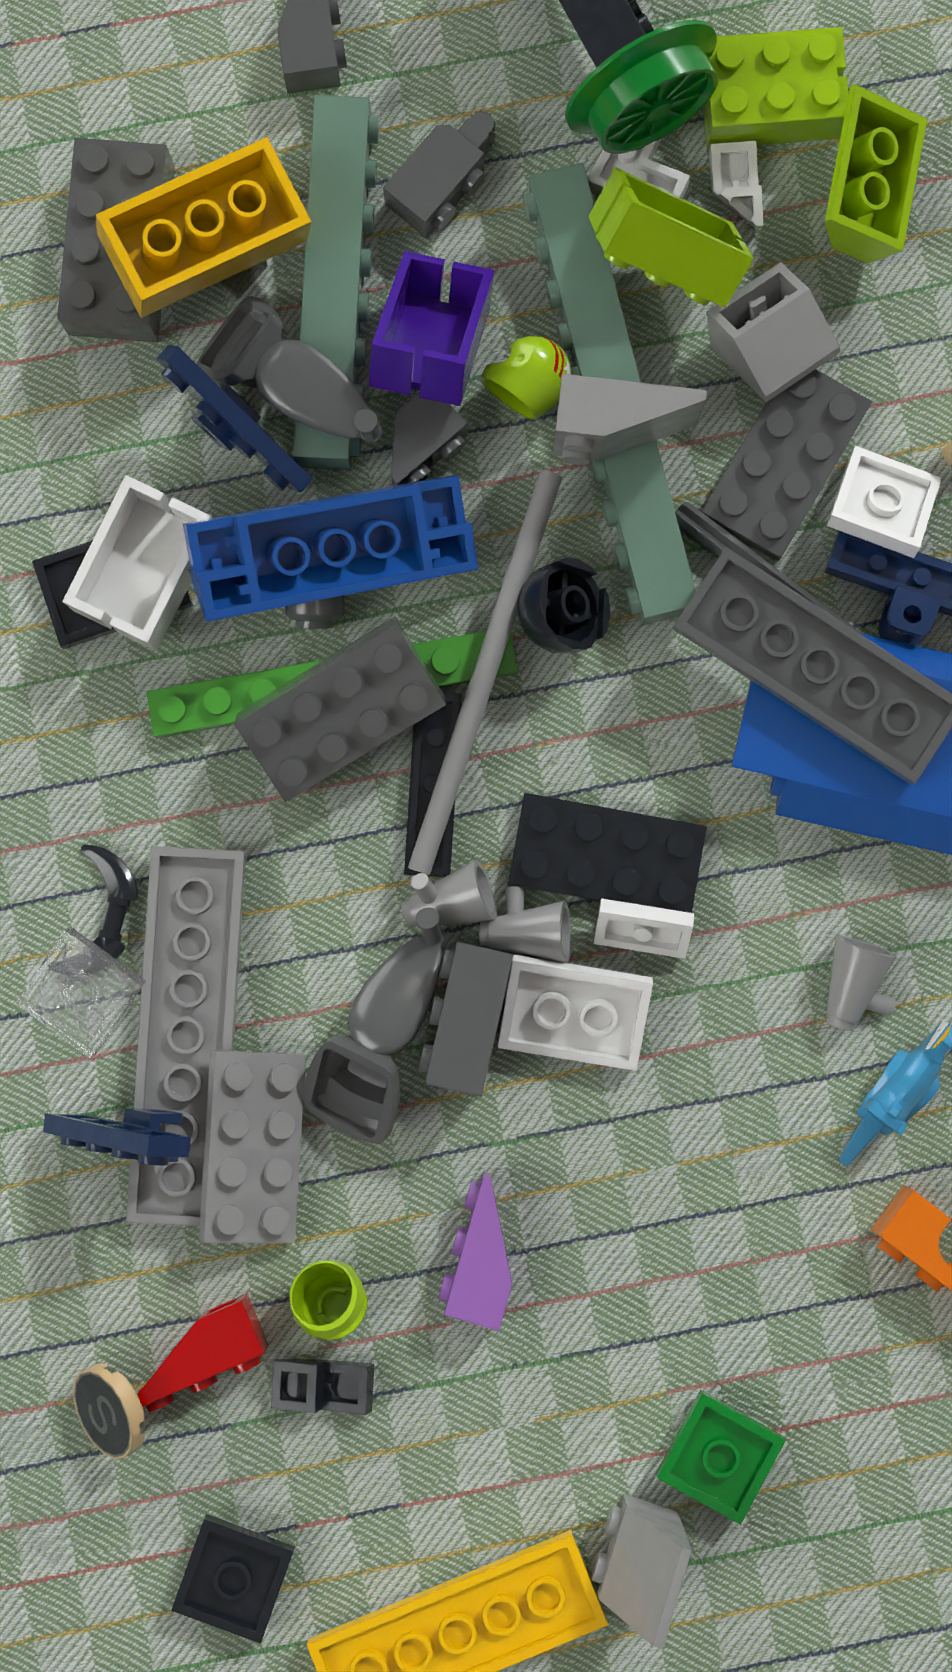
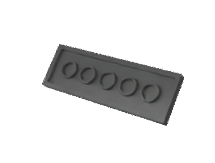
[672,547,952,785]

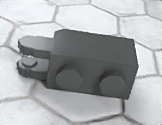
[383,110,495,239]

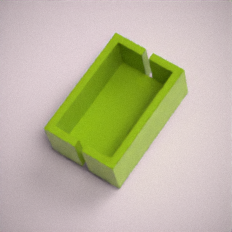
[703,27,849,149]
[588,167,754,308]

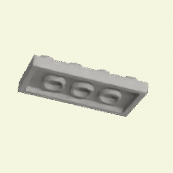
[199,1050,306,1243]

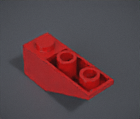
[137,1293,269,1412]

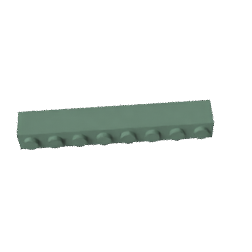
[293,95,380,470]

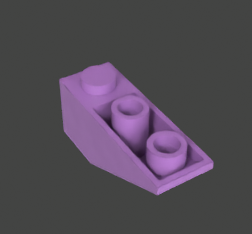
[438,1171,512,1331]

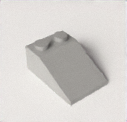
[552,374,707,465]
[591,1493,692,1649]

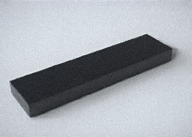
[404,692,462,878]

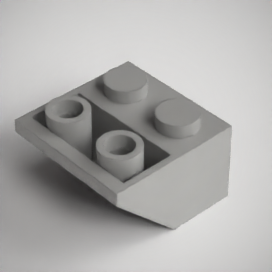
[706,262,840,402]

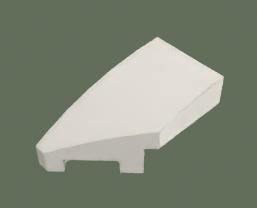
[709,141,763,228]

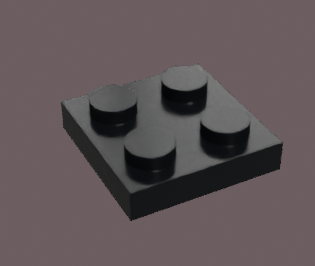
[171,1514,295,1644]

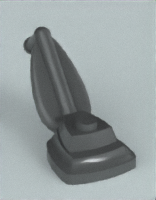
[196,296,382,443]
[302,907,445,1144]

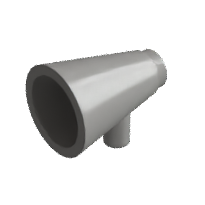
[401,859,497,928]
[479,886,571,963]
[826,935,897,1031]

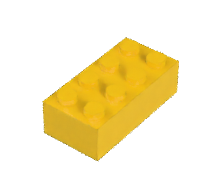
[96,137,312,318]

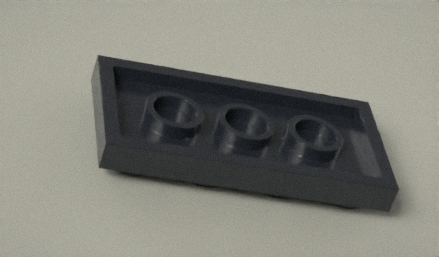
[508,793,707,913]

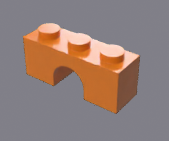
[871,1185,952,1292]

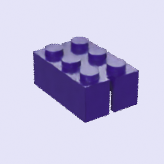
[369,251,495,406]

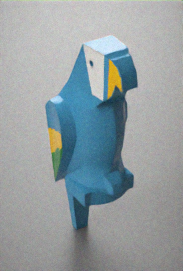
[838,1021,952,1166]

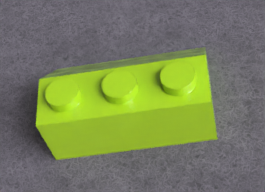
[824,84,928,264]

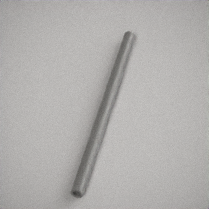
[408,470,562,875]

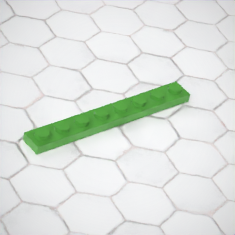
[146,631,518,738]

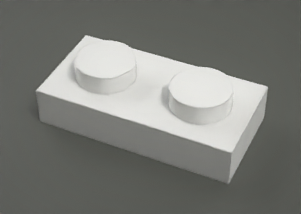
[593,898,694,959]

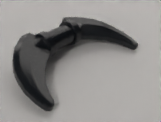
[50,844,138,975]

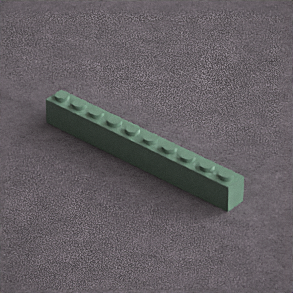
[523,163,696,626]

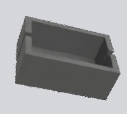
[418,942,514,1097]

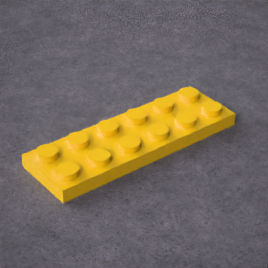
[307,1530,608,1672]

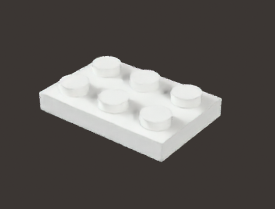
[498,955,653,1071]

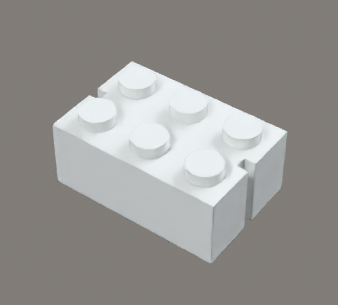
[62,475,212,651]

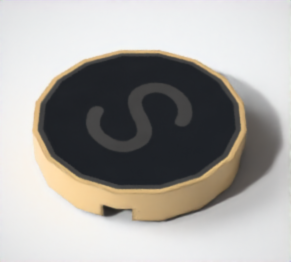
[73,1363,145,1459]

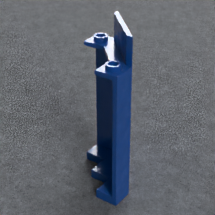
[732,633,952,855]

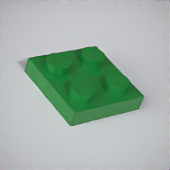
[655,1390,786,1525]

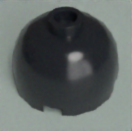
[517,558,611,654]

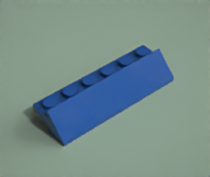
[183,475,478,621]

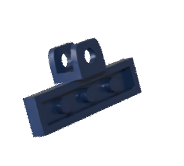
[156,345,313,493]
[824,530,952,646]
[43,1108,191,1166]

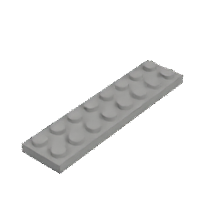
[126,846,246,1226]

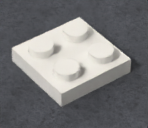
[826,446,942,558]

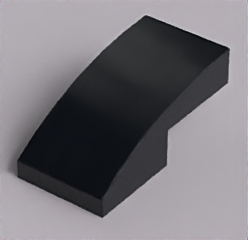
[271,1359,374,1415]

